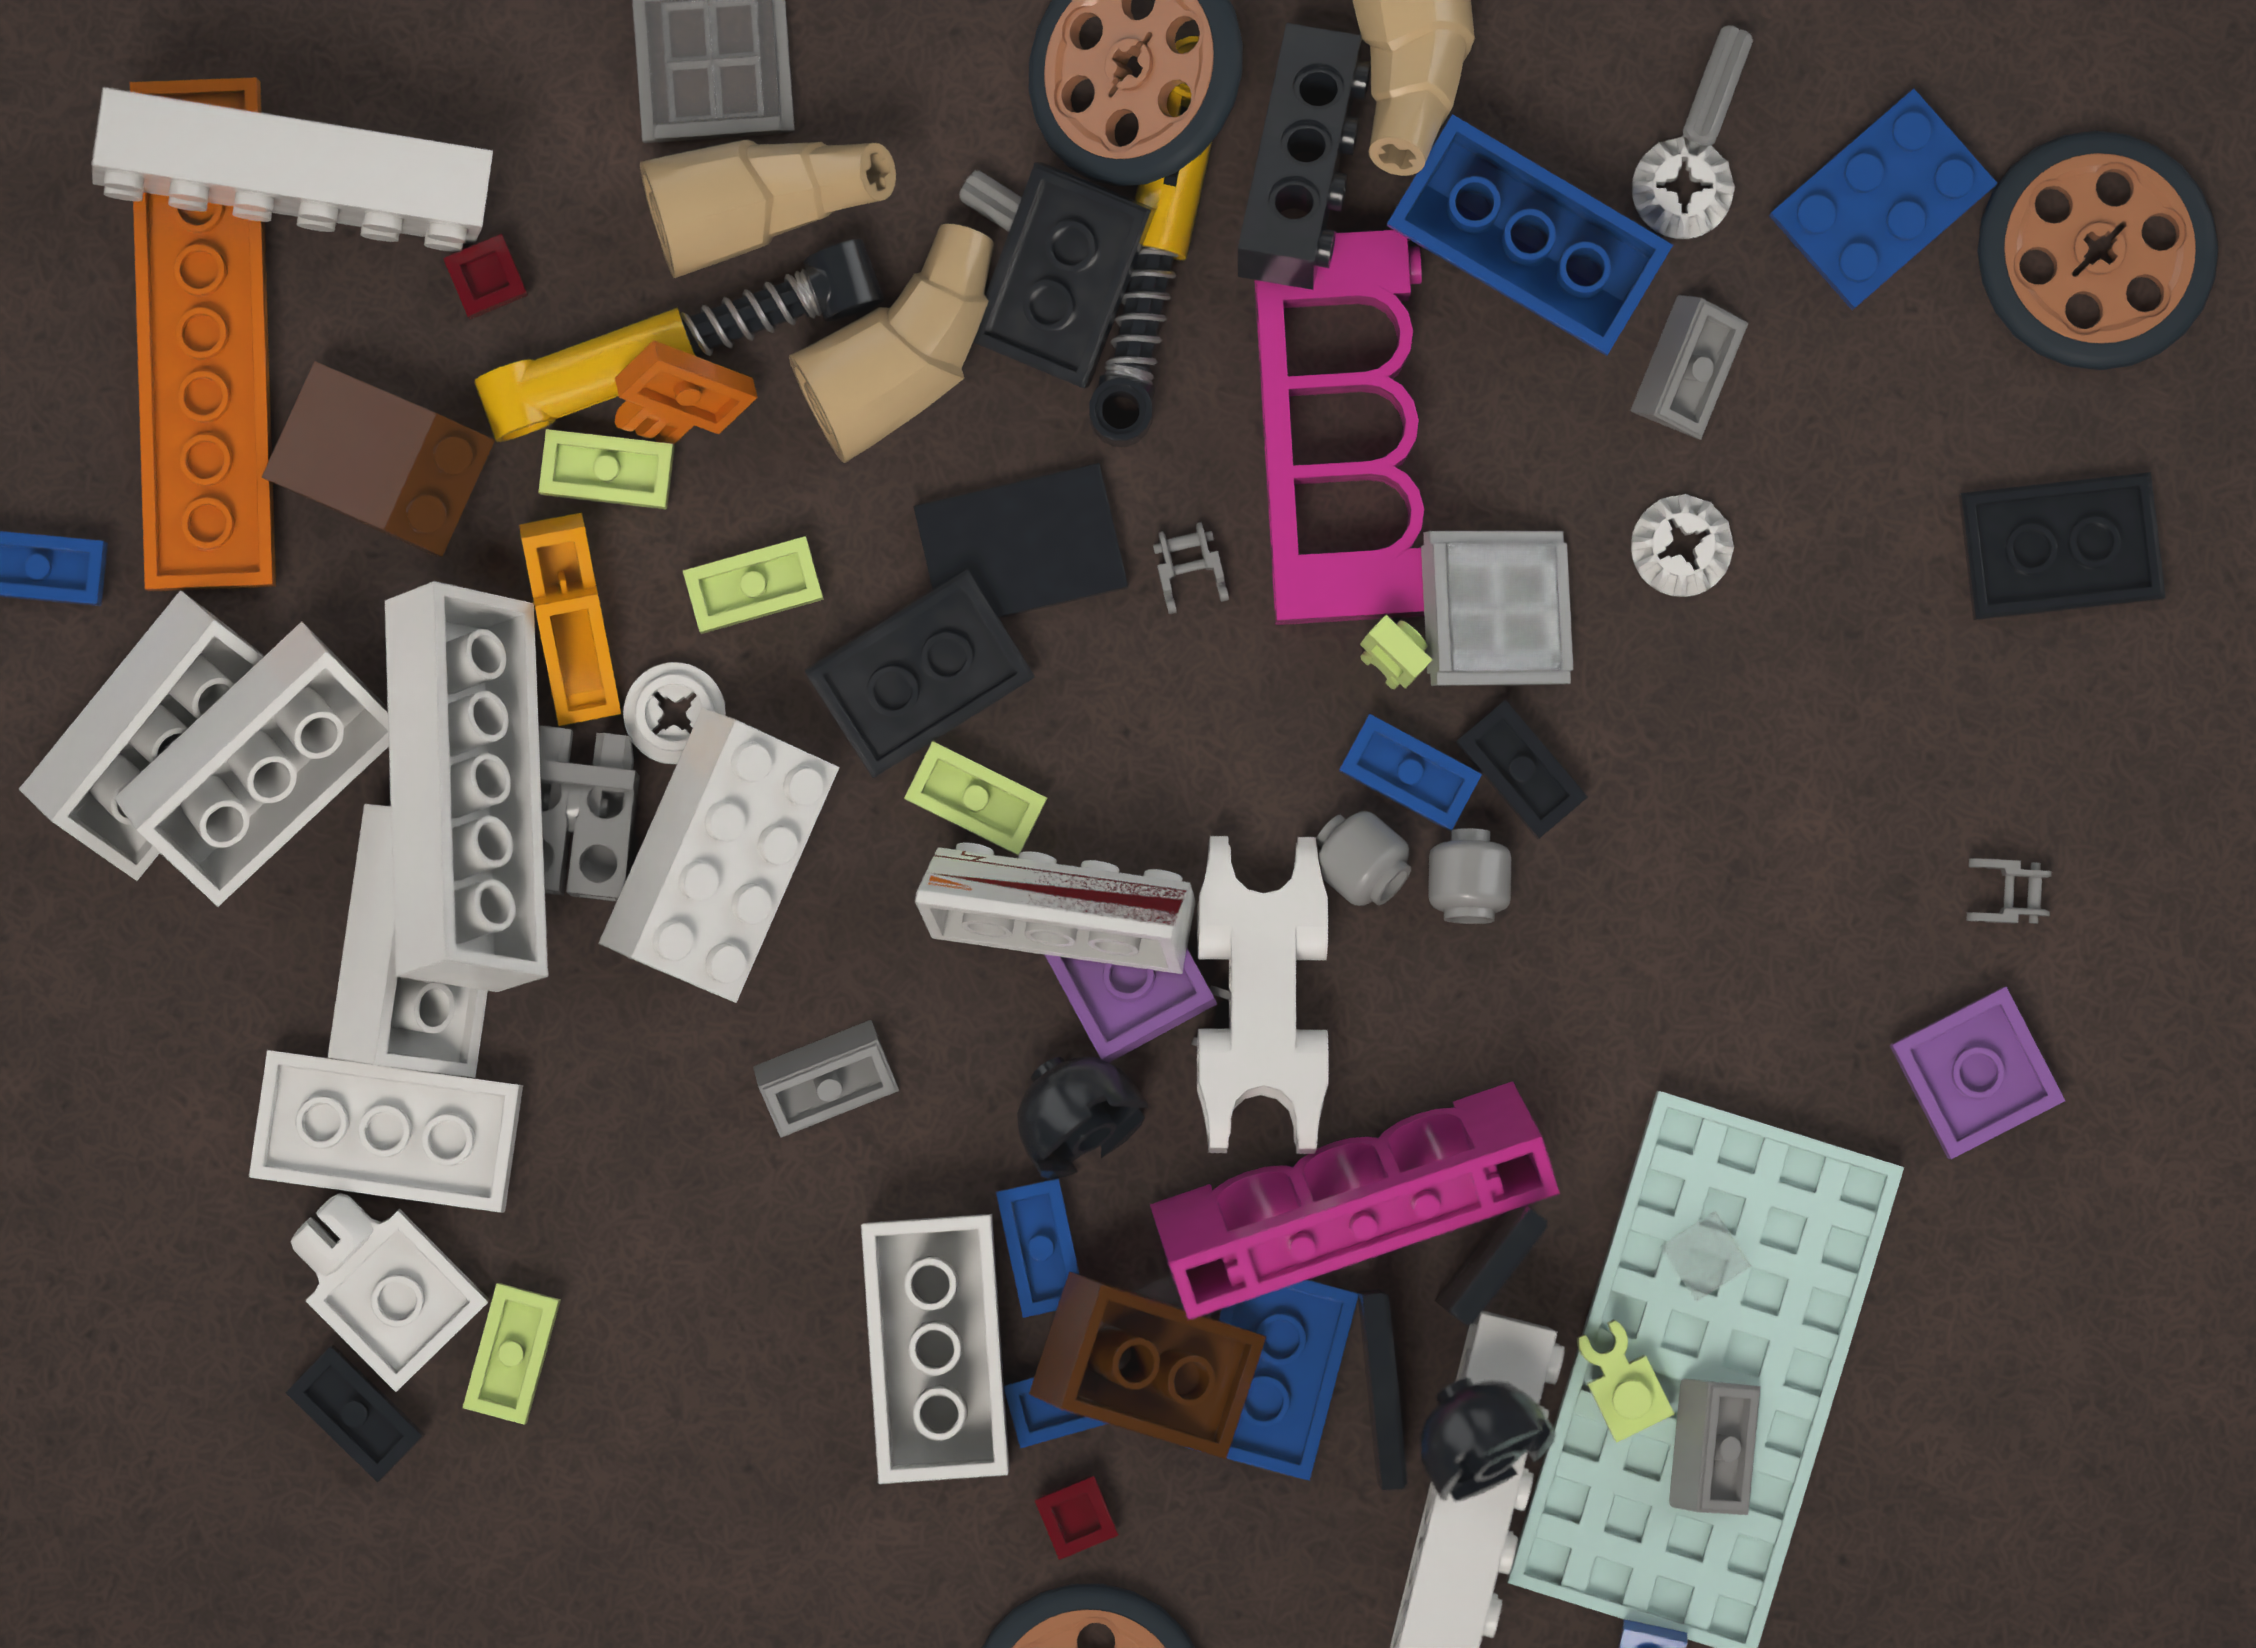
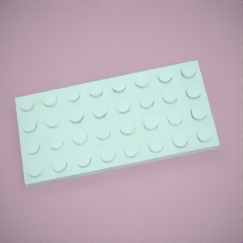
[1506,1091,1904,1648]

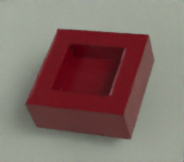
[443,234,529,320]
[1035,1474,1119,1560]

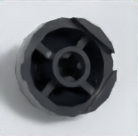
[1017,1057,1148,1179]
[1420,1378,1555,1502]

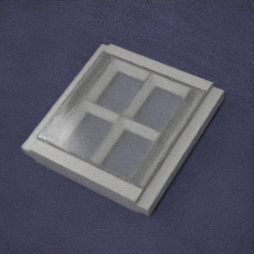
[633,0,795,143]
[1421,531,1573,686]

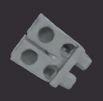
[538,725,640,902]

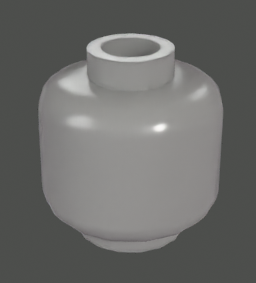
[1316,811,1411,906]
[1428,828,1511,924]

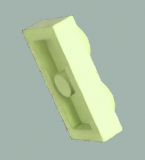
[538,429,675,509]
[683,536,824,634]
[904,741,1047,856]
[462,1283,561,1425]

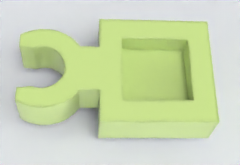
[1360,615,1432,689]
[1577,1319,1674,1442]

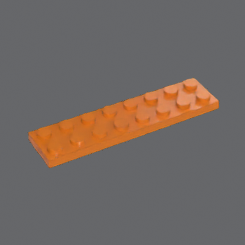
[129,77,276,591]

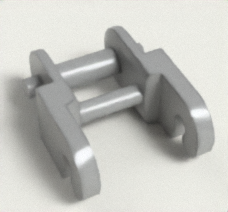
[1153,522,1229,614]
[1966,858,2052,924]

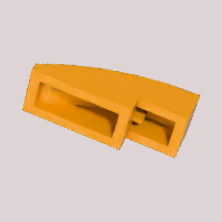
[519,513,621,726]

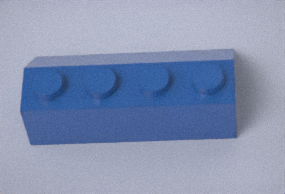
[1386,114,1673,356]

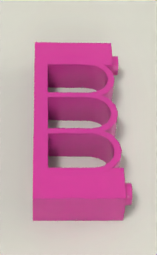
[1255,230,1424,625]
[1150,1081,1560,1320]

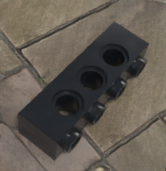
[1238,23,1371,290]

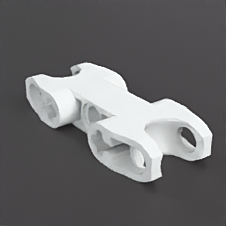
[1197,836,1328,1154]

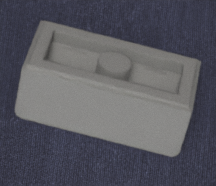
[1630,295,1748,440]
[753,1020,899,1138]
[1669,1379,1760,1515]

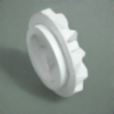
[1632,136,1735,239]
[1631,494,1734,597]
[623,662,725,764]

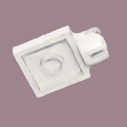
[291,1193,489,1392]

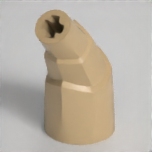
[1353,0,1475,176]
[640,140,896,278]
[789,224,994,463]

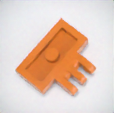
[615,340,758,445]

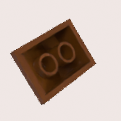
[261,361,495,557]
[1029,1271,1267,1459]

